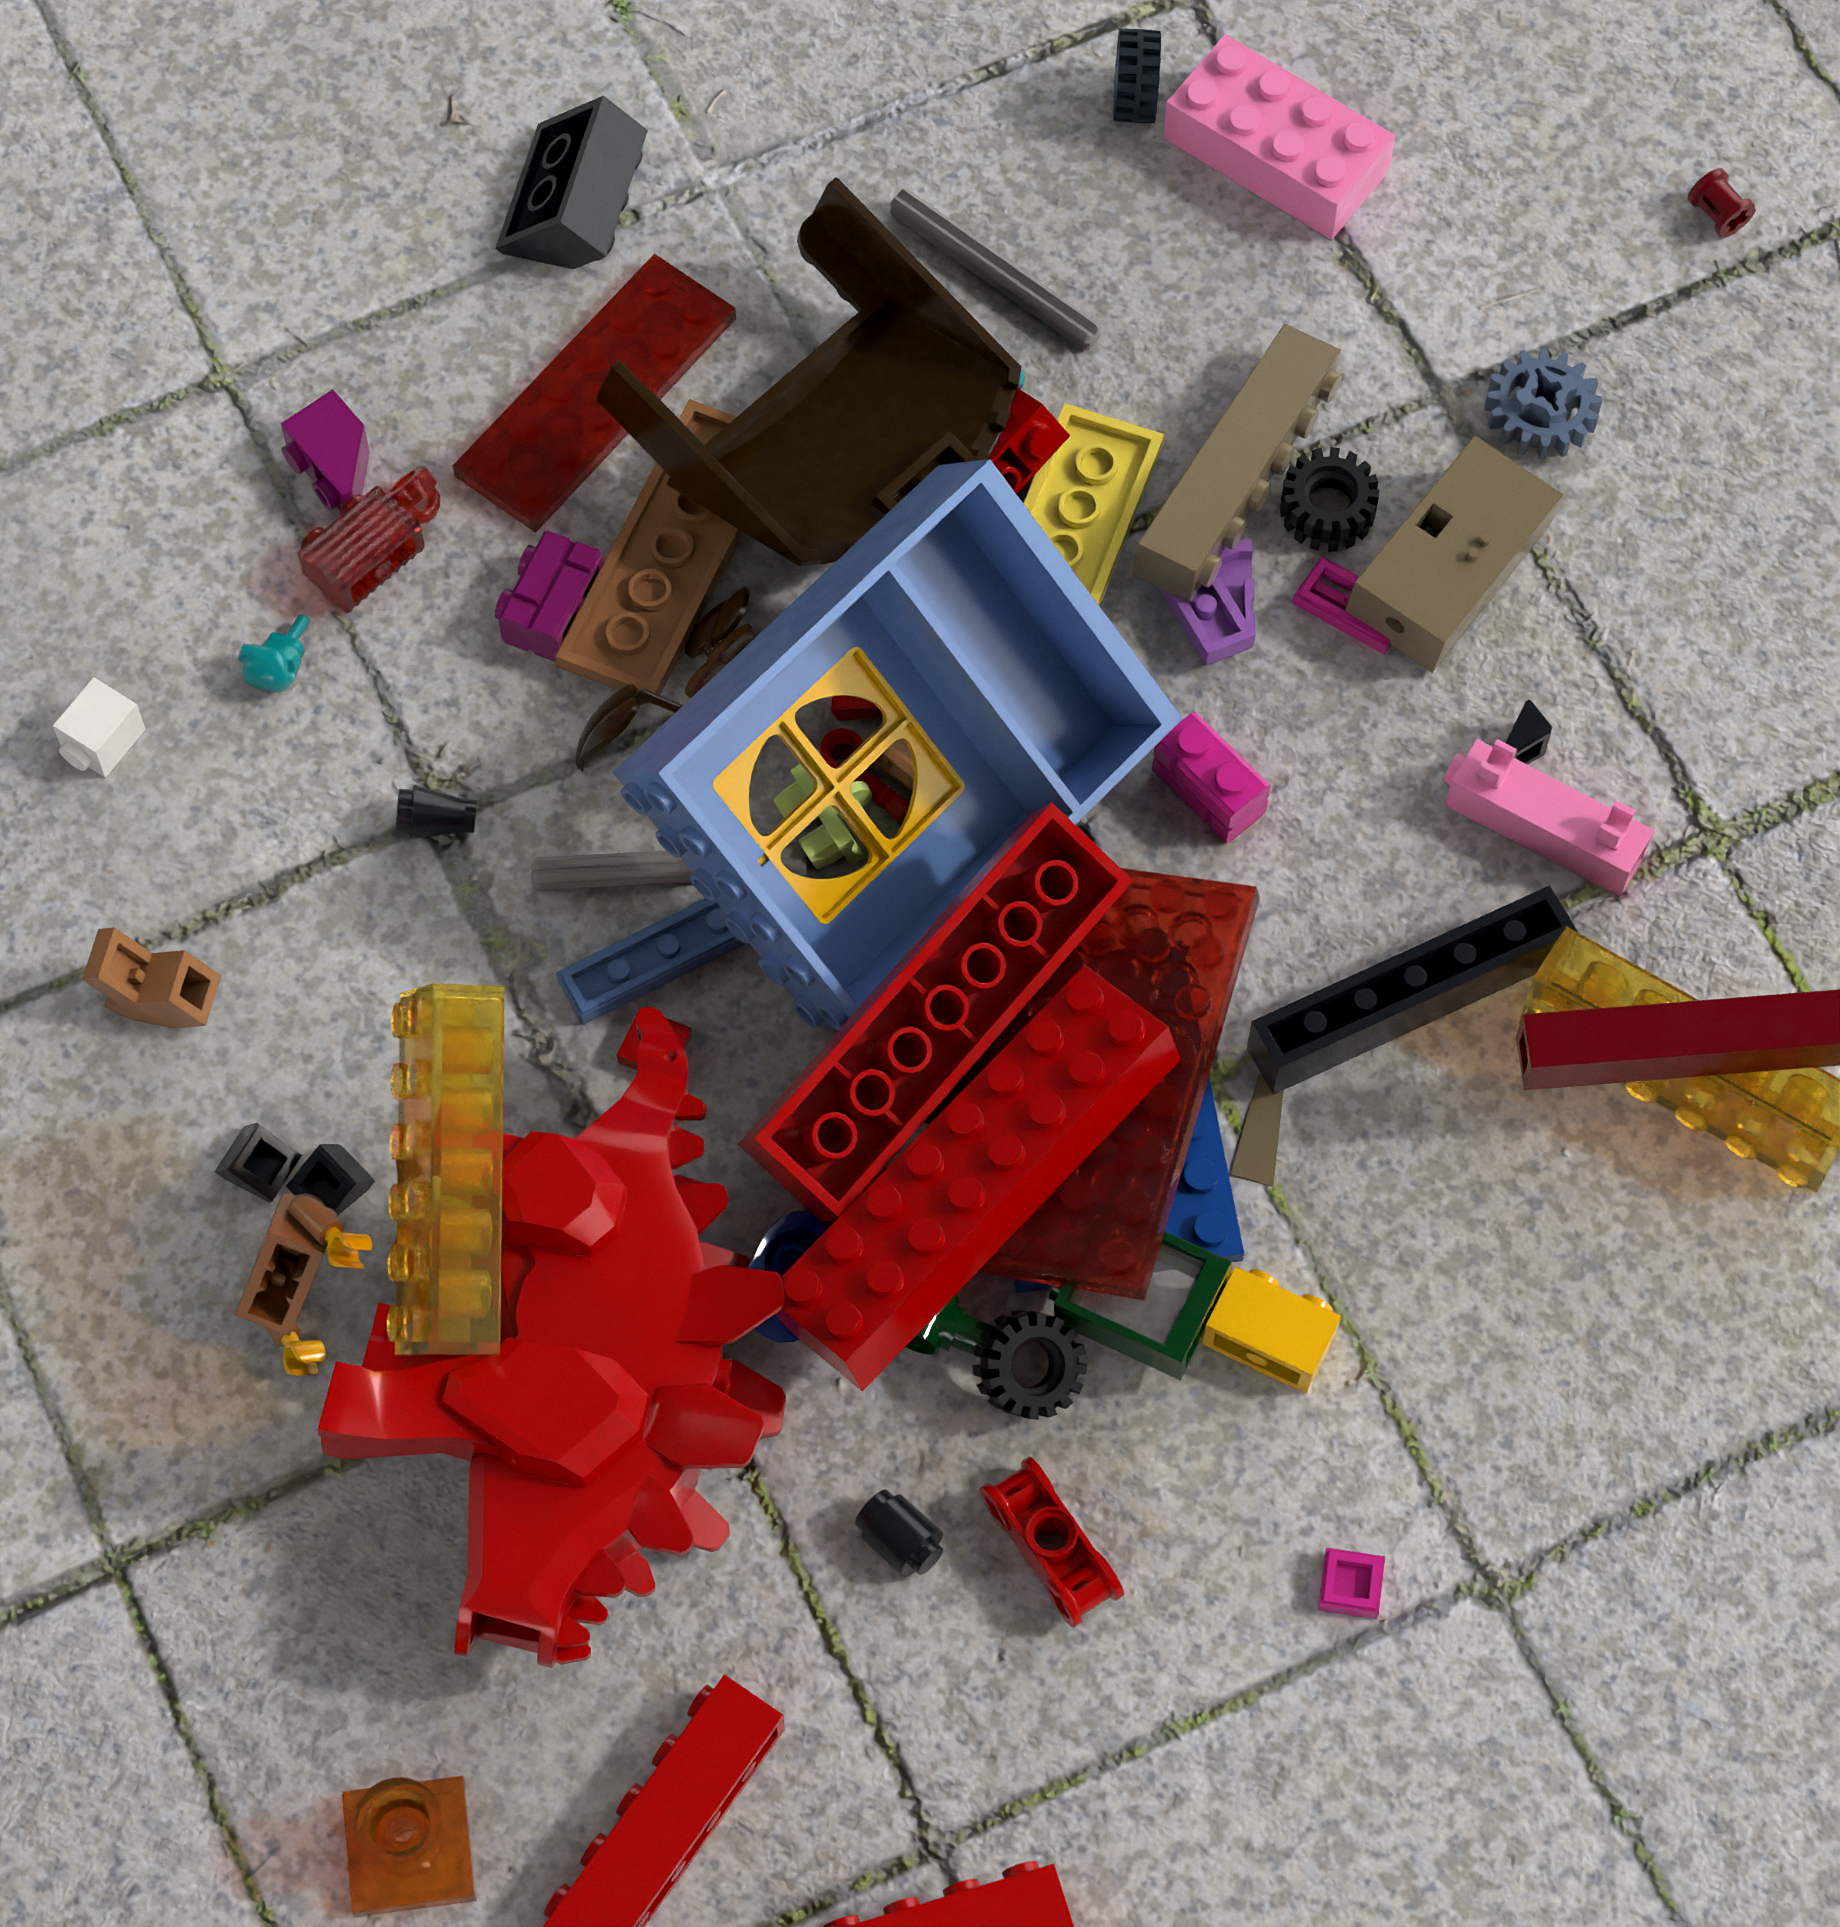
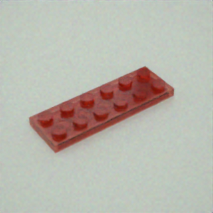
[452,253,736,533]

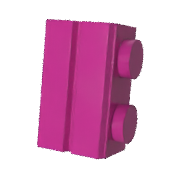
[1152,712,1271,844]

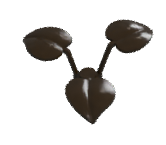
[576,586,757,772]

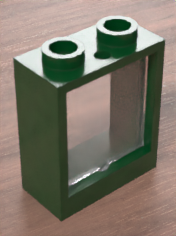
[1049,1204,1232,1381]

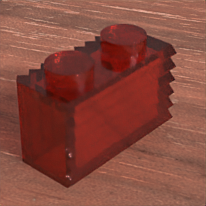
[297,486,425,613]

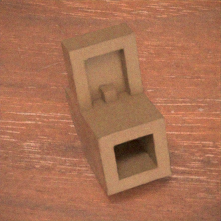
[82,927,221,1028]

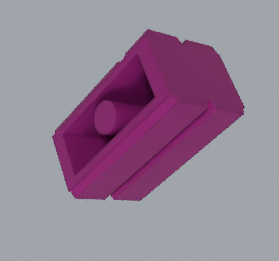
[495,530,604,662]

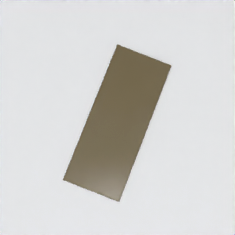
[1230,1074,1284,1187]

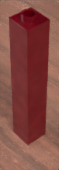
[1516,989,1840,1090]

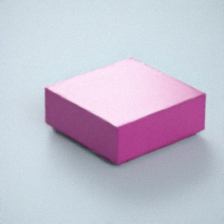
[1318,1547,1385,1619]

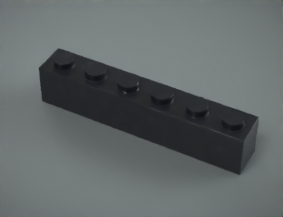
[1247,885,1578,1095]

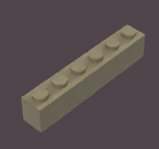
[1133,323,1342,603]

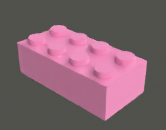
[1163,34,1395,240]

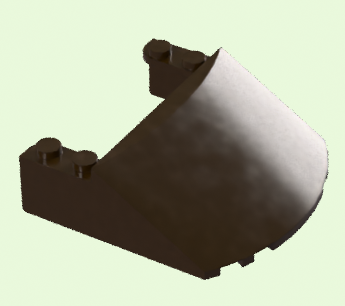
[596,177,1022,566]

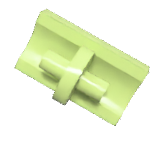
[773,764,872,870]

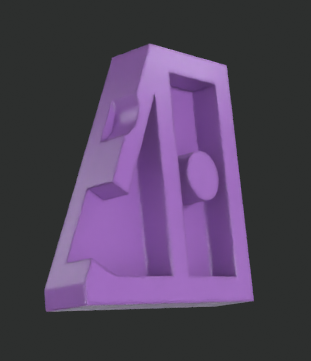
[1159,538,1256,666]

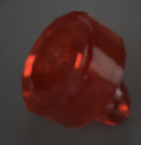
[385,466,440,524]

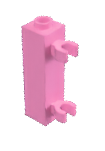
[1443,739,1654,897]

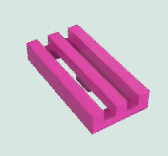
[1293,556,1391,655]

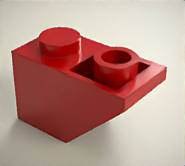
[988,387,1070,495]

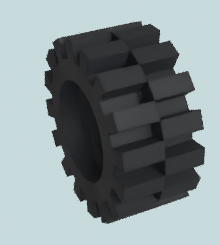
[1280,447,1379,552]
[972,1310,1087,1420]

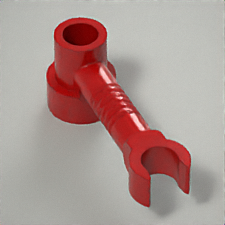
[820,728,910,826]

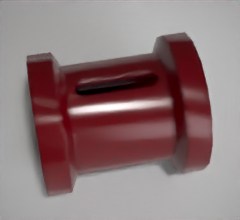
[1687,168,1756,238]

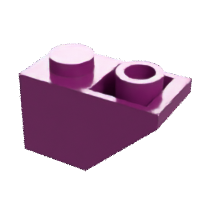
[281,389,370,523]

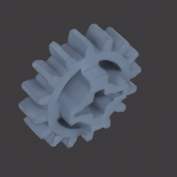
[1484,348,1602,459]

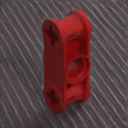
[979,1456,1124,1628]

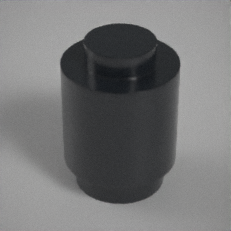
[855,1489,943,1577]

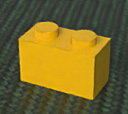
[1202,1266,1341,1394]

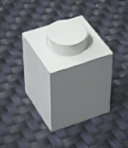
[53,677,146,778]

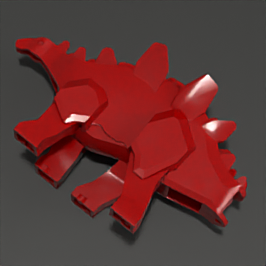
[317,1007,786,1668]

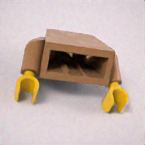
[235,1193,373,1376]

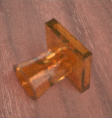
[342,1775,477,1918]

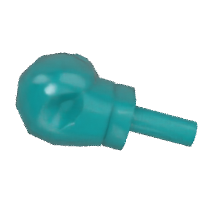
[238,614,310,693]

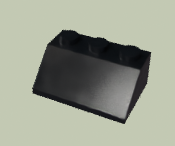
[495,96,648,269]

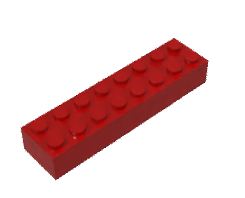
[738,802,1133,1223]
[776,965,1181,1392]

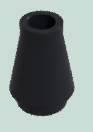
[396,784,476,839]

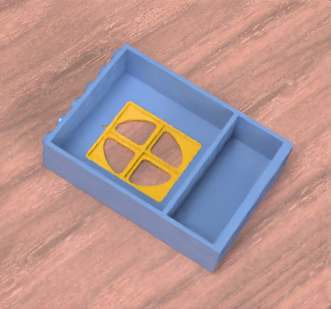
[612,459,1183,1031]

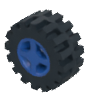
[1113,29,1161,123]

